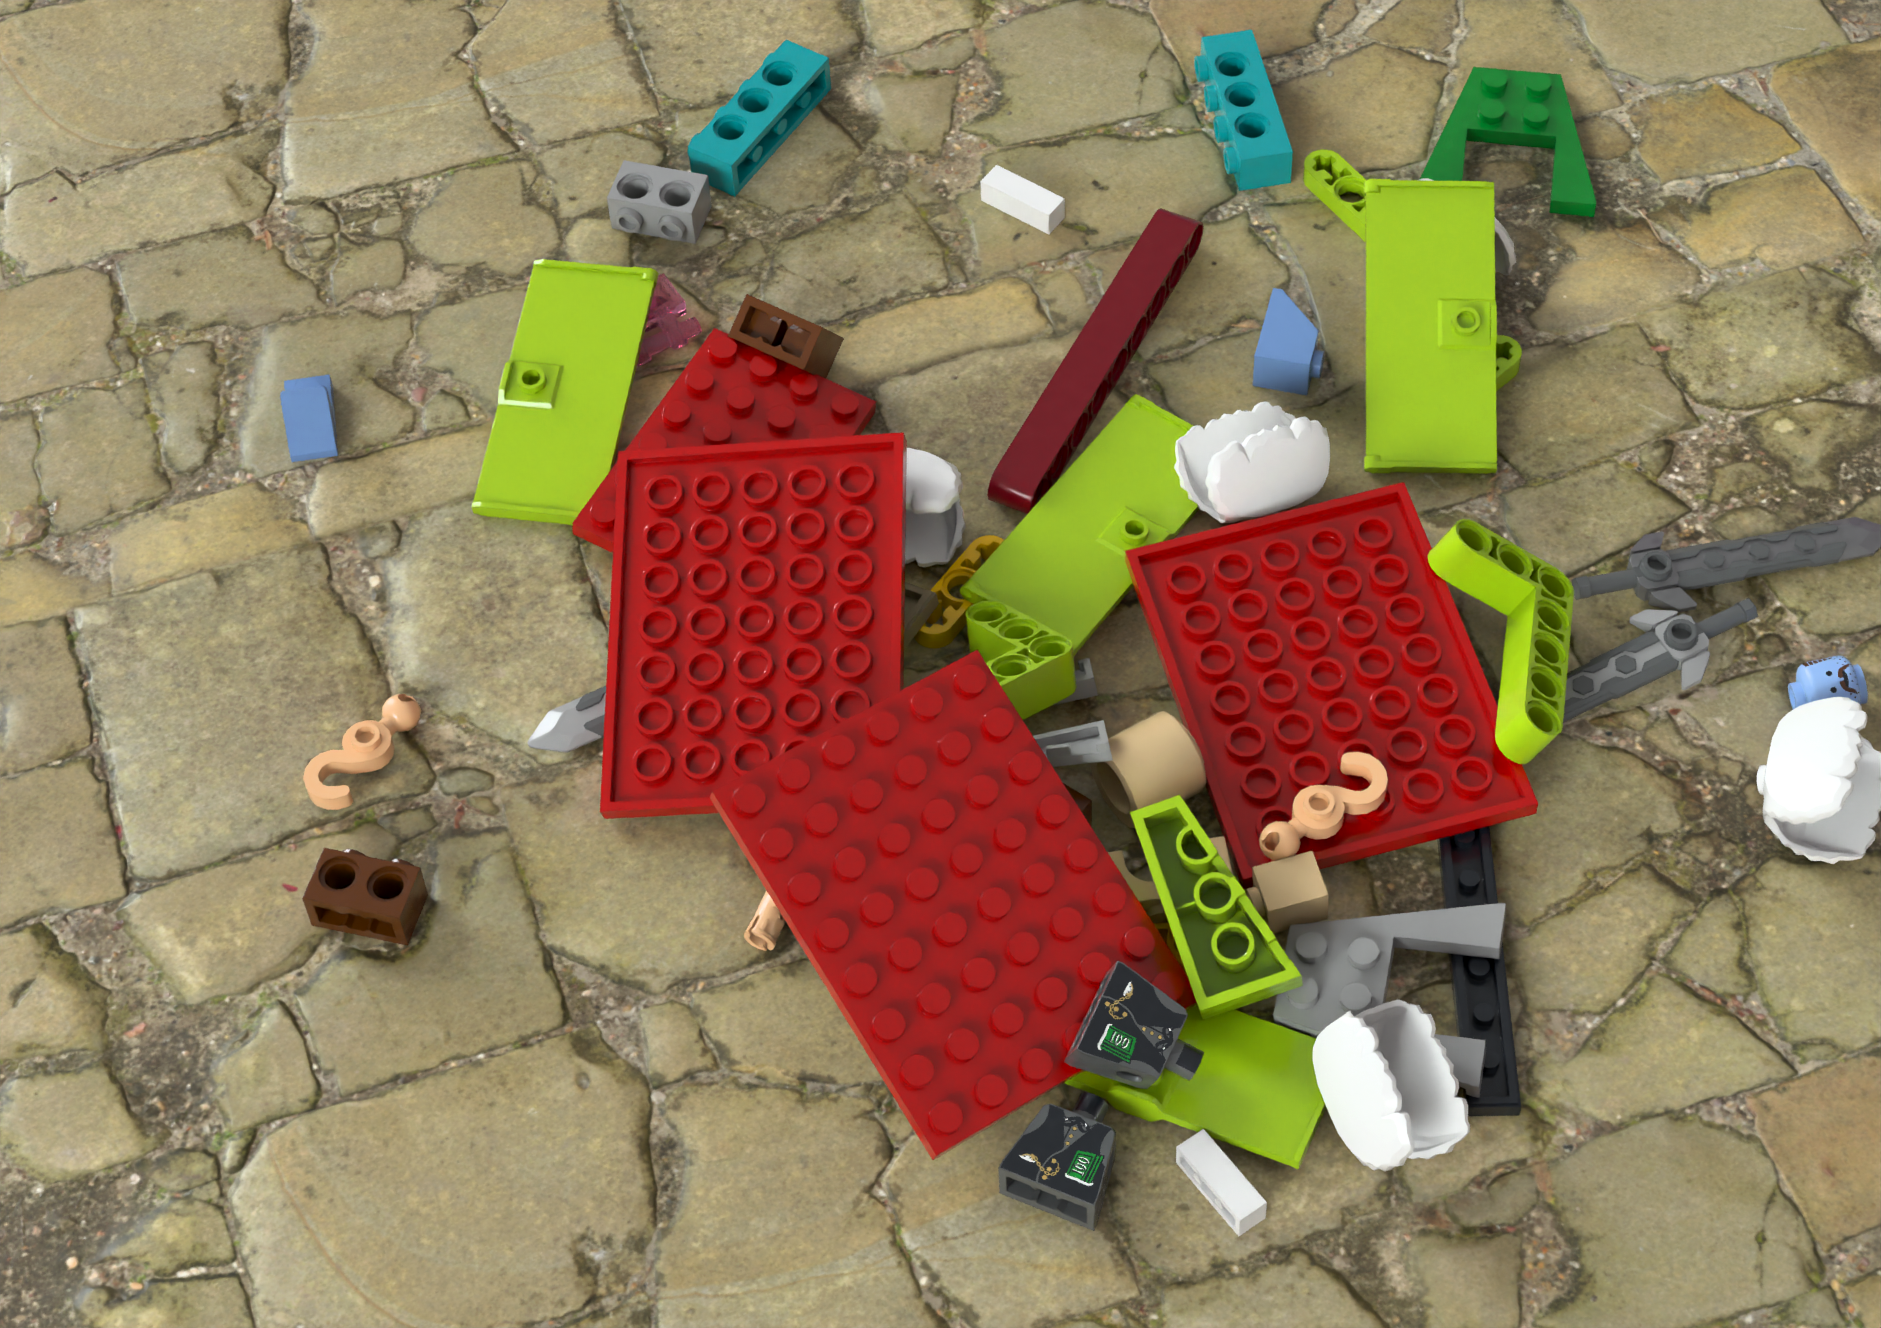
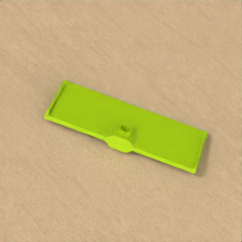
[1364,179,1497,474]
[471,259,659,525]
[960,394,1199,656]
[1064,1005,1326,1169]

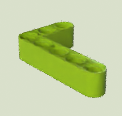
[1428,519,1574,764]
[965,600,1076,720]

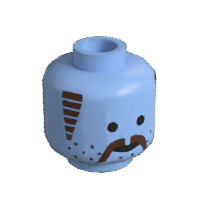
[1788,656,1868,710]

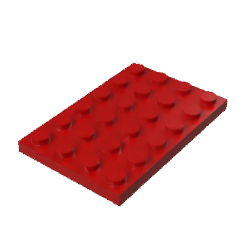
[572,328,876,553]

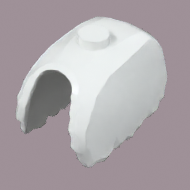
[1174,401,1330,524]
[905,448,966,567]
[1757,697,1881,864]
[1313,999,1470,1172]

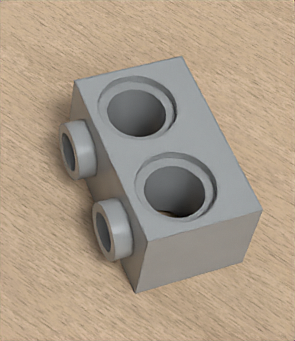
[607,160,712,244]

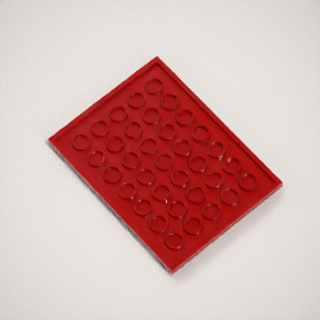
[600,432,907,819]
[1125,482,1538,889]
[710,650,1197,1160]

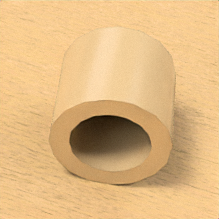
[1090,711,1206,828]

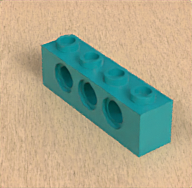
[1194,30,1293,191]
[687,40,831,197]

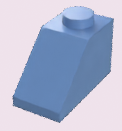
[1253,288,1325,395]

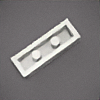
[980,165,1065,234]
[1176,1129,1267,1236]

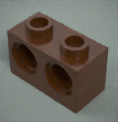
[728,294,844,378]
[302,848,428,946]

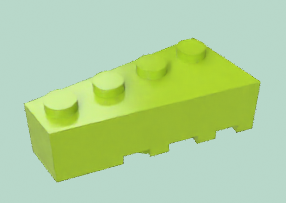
[1130,795,1303,1020]

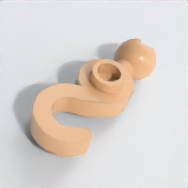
[303,693,421,810]
[1259,752,1388,861]

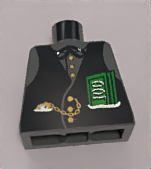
[1064,961,1204,1089]
[998,1092,1116,1231]

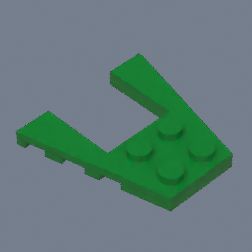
[1420,67,1596,217]

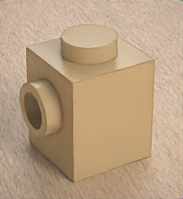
[1246,851,1329,934]

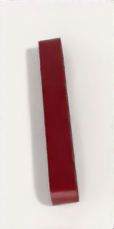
[987,208,1204,514]

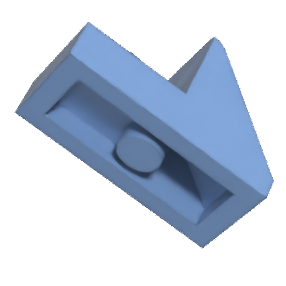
[280,374,338,462]

